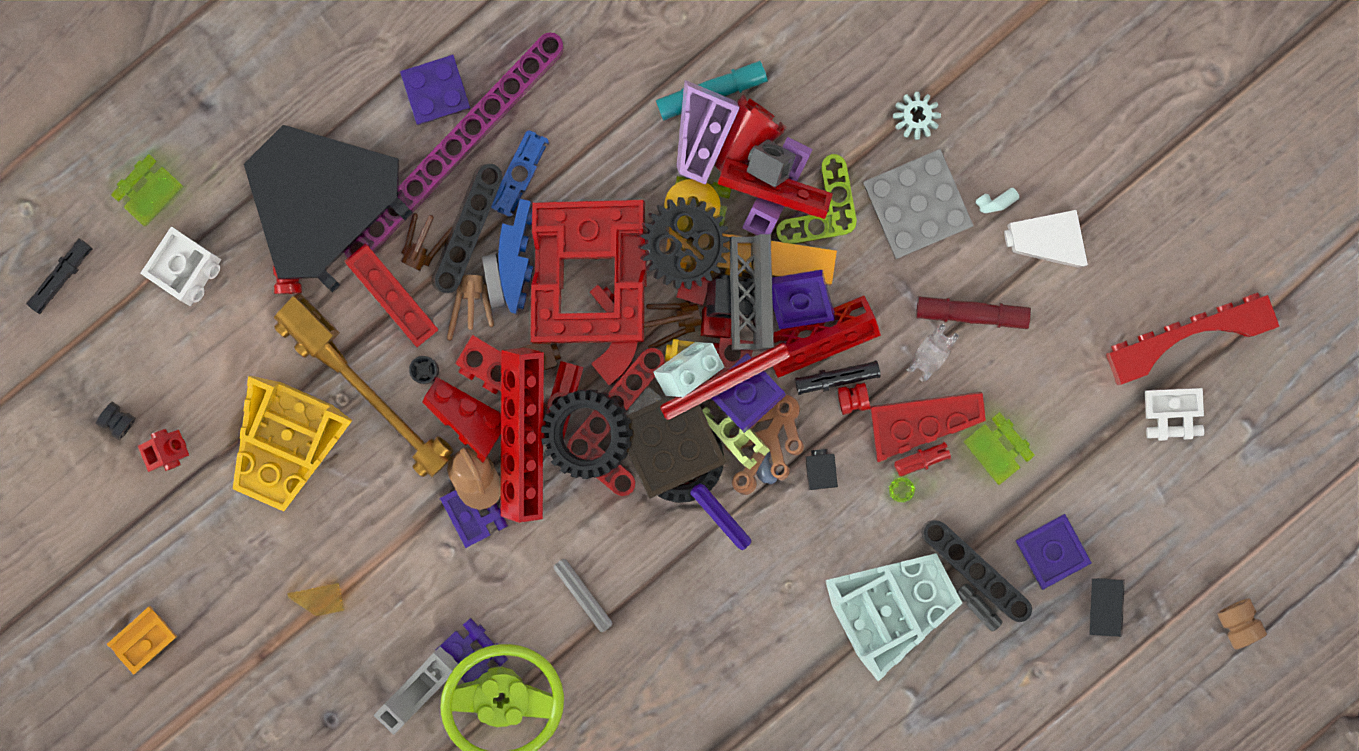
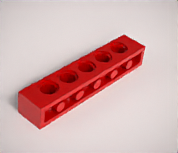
[501,347,544,523]

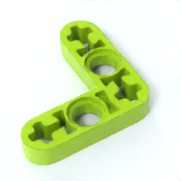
[776,154,857,244]

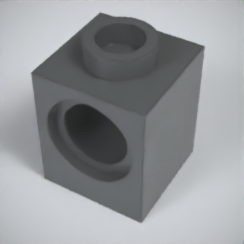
[747,140,796,187]

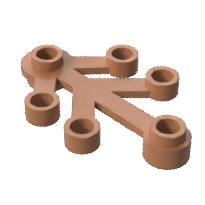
[724,395,804,495]

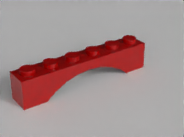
[1106,292,1280,385]

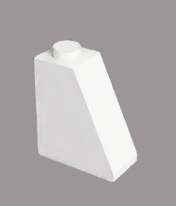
[1004,210,1088,268]

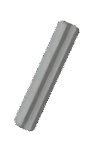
[553,559,612,632]

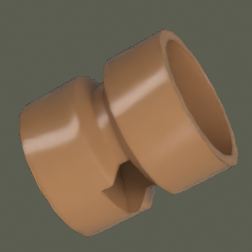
[1217,598,1267,650]

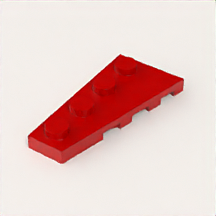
[870,392,986,462]

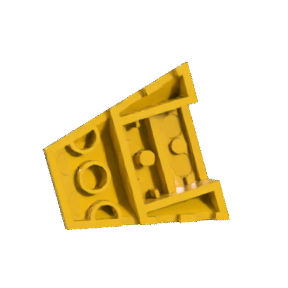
[232,375,353,511]

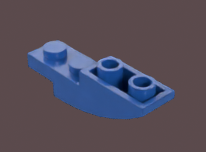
[498,199,534,315]

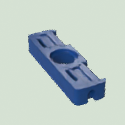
[491,130,549,217]

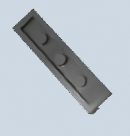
[729,234,774,350]

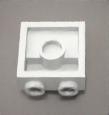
[140,227,222,306]

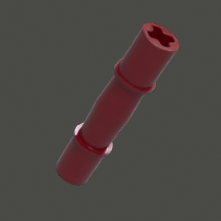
[916,296,1031,329]

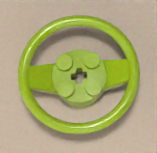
[440,644,564,751]

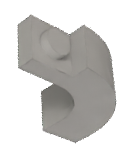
[374,647,458,735]

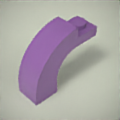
[742,137,813,235]

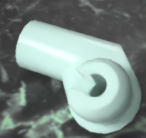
[976,188,1019,213]

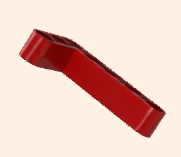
[567,348,665,496]

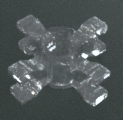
[906,323,959,382]

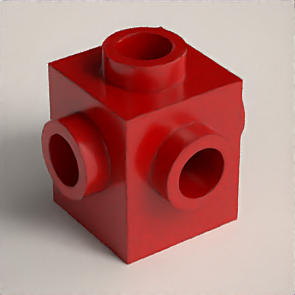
[138,429,189,472]

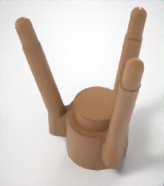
[447,275,494,341]

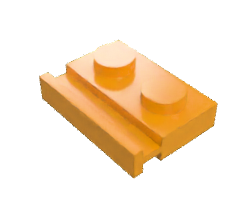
[107,606,178,675]

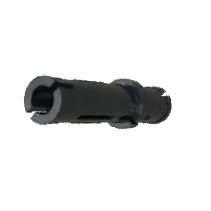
[26,238,93,314]
[795,360,881,395]

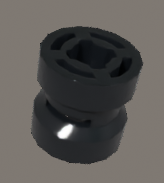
[409,356,439,384]
[96,401,136,440]

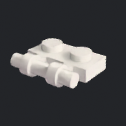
[1145,388,1204,441]

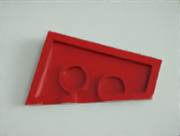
[422,377,501,463]

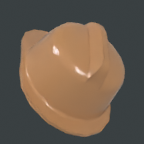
[447,448,501,510]

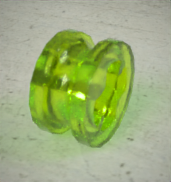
[889,477,915,502]

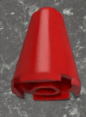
[714,95,787,171]

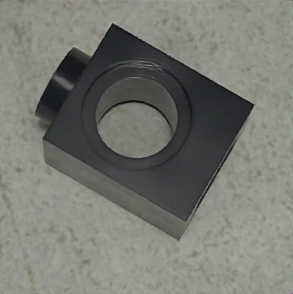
[805,449,838,490]

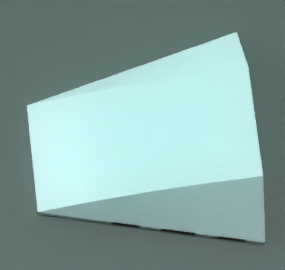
[825,553,962,681]

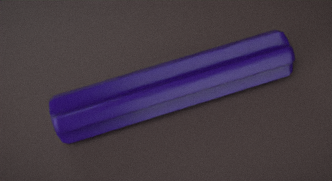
[691,483,751,550]

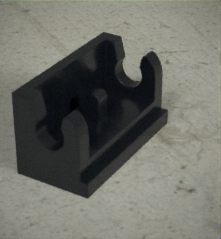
[1089,578,1125,637]

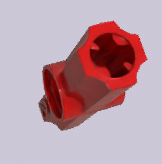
[543,361,584,439]

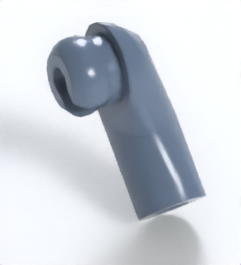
[756,451,778,484]

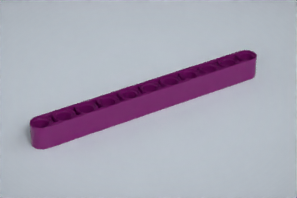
[344,32,564,258]

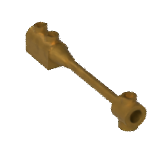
[274,293,454,477]

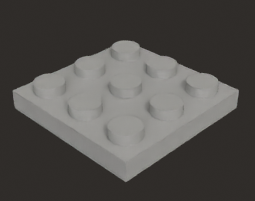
[863,149,973,259]

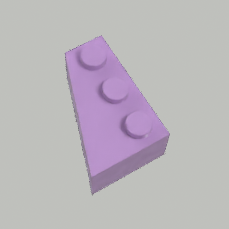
[676,80,740,184]

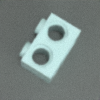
[653,342,724,398]

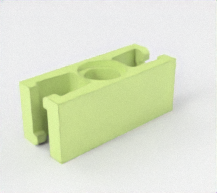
[702,406,770,469]

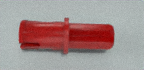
[894,442,951,476]

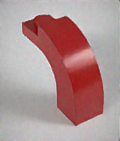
[590,285,638,386]

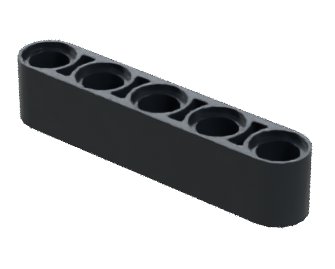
[432,164,503,293]
[921,520,1032,622]

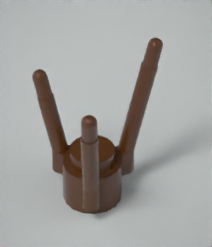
[401,213,453,271]
[644,301,702,349]

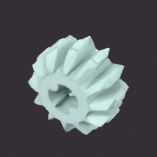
[893,92,941,140]

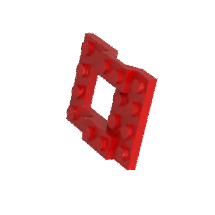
[531,200,647,344]

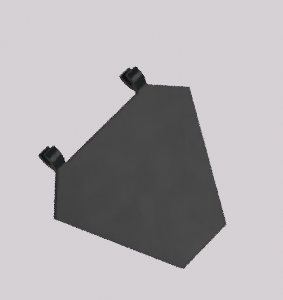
[244,125,413,293]

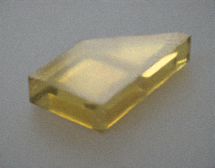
[287,583,345,616]

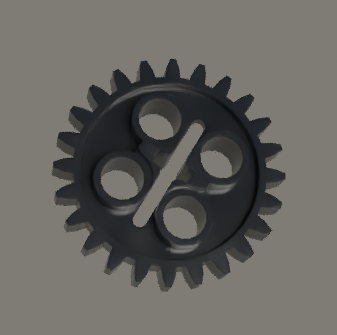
[638,197,731,289]

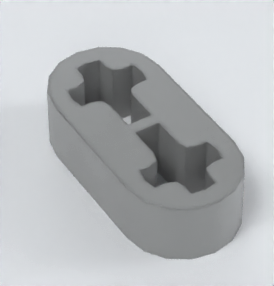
[482,254,506,308]

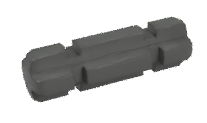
[957,584,1003,631]

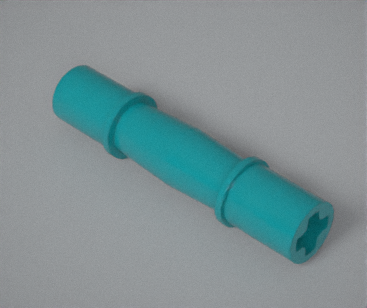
[656,61,768,121]

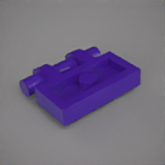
[440,490,508,548]
[435,618,508,683]

